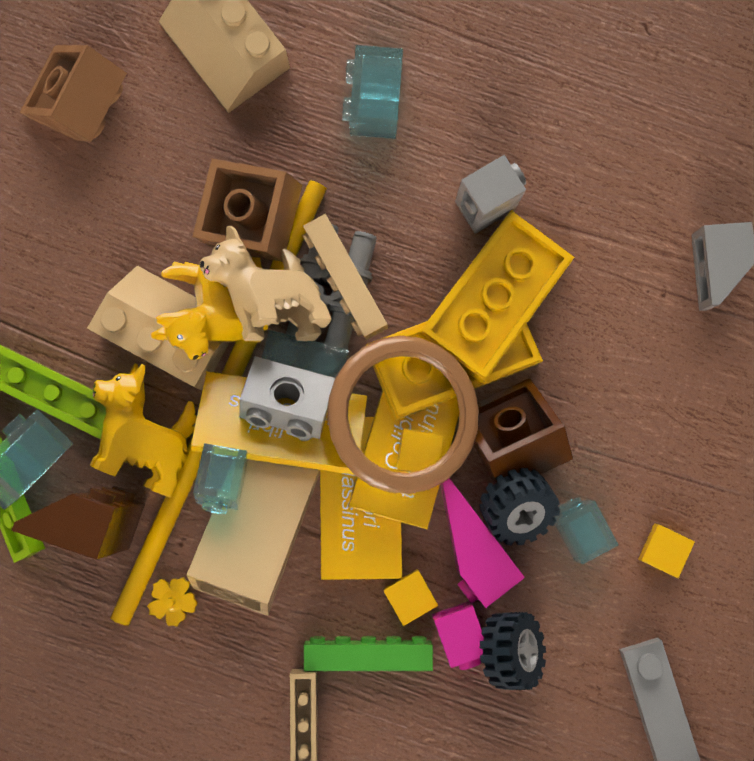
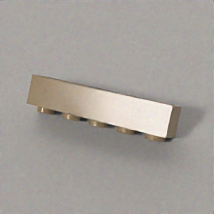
[302,213,388,340]
[290,669,318,761]

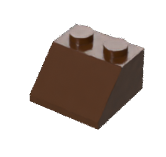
[473,378,573,484]

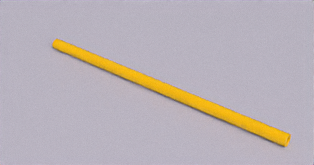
[110,180,327,626]

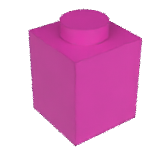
[432,601,484,670]

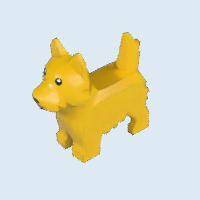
[151,257,269,360]
[90,363,197,498]

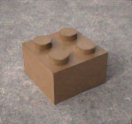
[192,158,302,262]

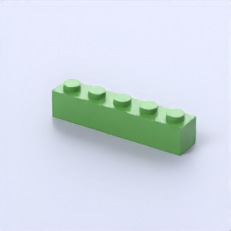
[304,636,433,671]

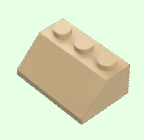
[159,0,290,113]
[87,266,230,391]

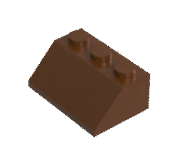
[11,486,145,560]

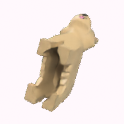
[200,226,332,341]

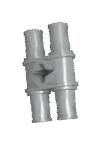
[285,224,377,353]

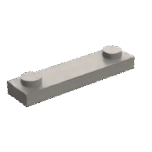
[619,638,700,761]

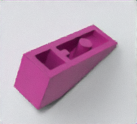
[440,478,525,608]

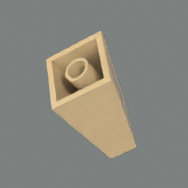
[187,457,320,616]

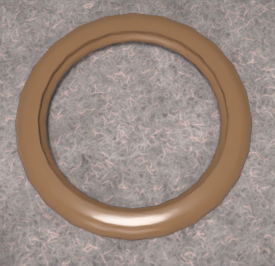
[327,336,479,494]

